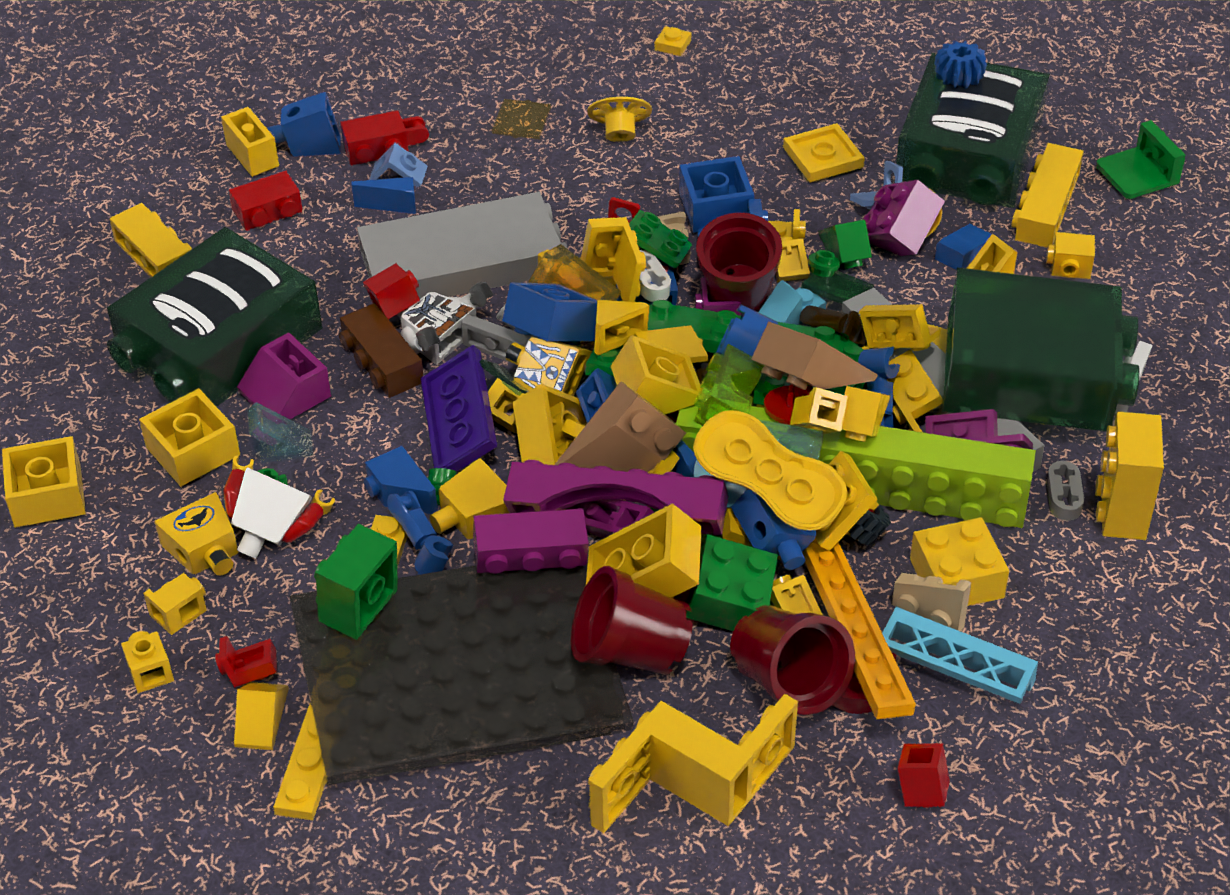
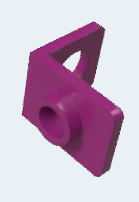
[695,277,741,316]

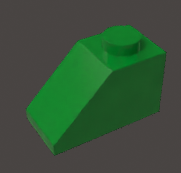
[818,220,872,269]

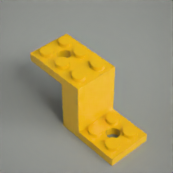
[588,694,798,833]

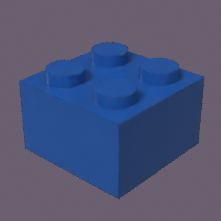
[679,156,754,232]
[502,282,597,346]

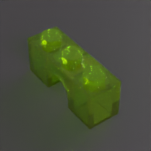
[694,344,763,426]

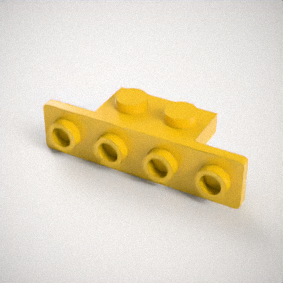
[862,344,944,433]

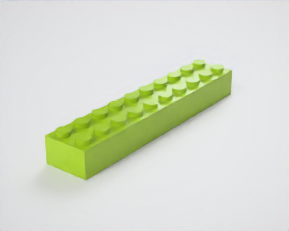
[676,399,1036,528]

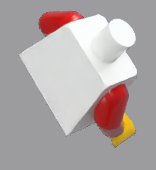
[223,455,335,559]

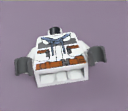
[397,281,493,365]

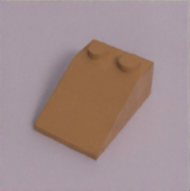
[751,321,878,390]
[555,381,686,472]

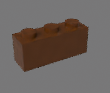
[338,303,423,398]

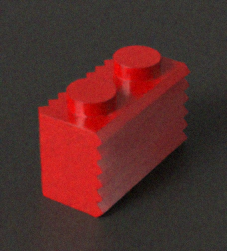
[228,170,303,231]

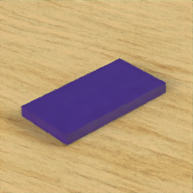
[421,345,498,471]

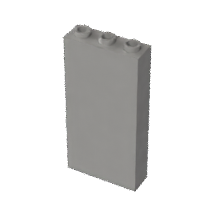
[357,192,569,299]

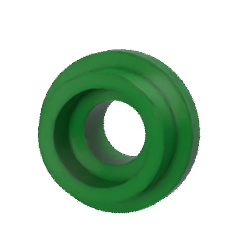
[808,250,840,277]

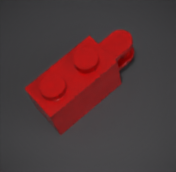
[340,110,429,166]

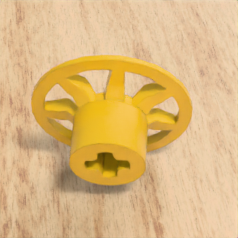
[587,96,652,142]

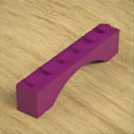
[503,460,729,536]

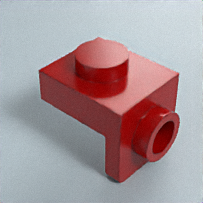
[215,636,277,687]

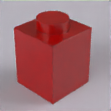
[363,263,421,319]
[898,743,950,808]

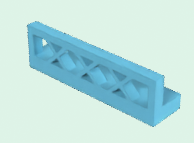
[882,607,1038,704]

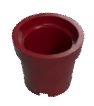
[696,213,782,315]
[571,566,693,675]
[730,605,855,715]

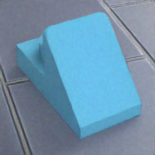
[758,280,826,325]

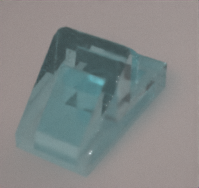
[248,402,313,463]

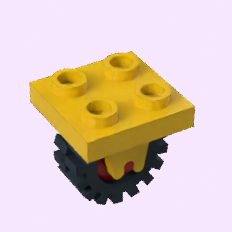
[815,451,891,551]

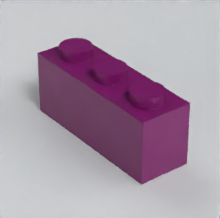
[473,509,589,573]

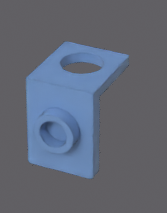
[369,143,428,187]
[850,161,903,209]

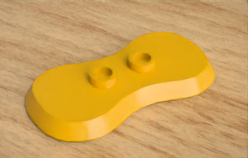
[693,410,847,531]

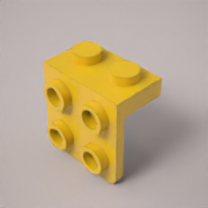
[579,217,646,302]

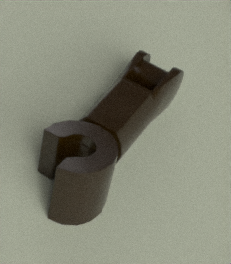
[800,305,867,348]

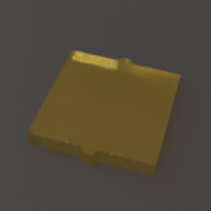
[492,99,551,139]

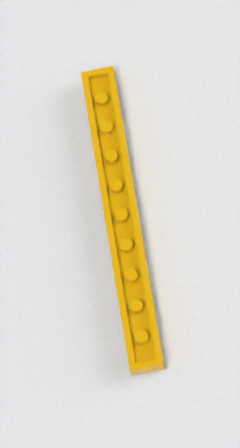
[273,515,408,821]

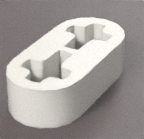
[639,250,671,302]

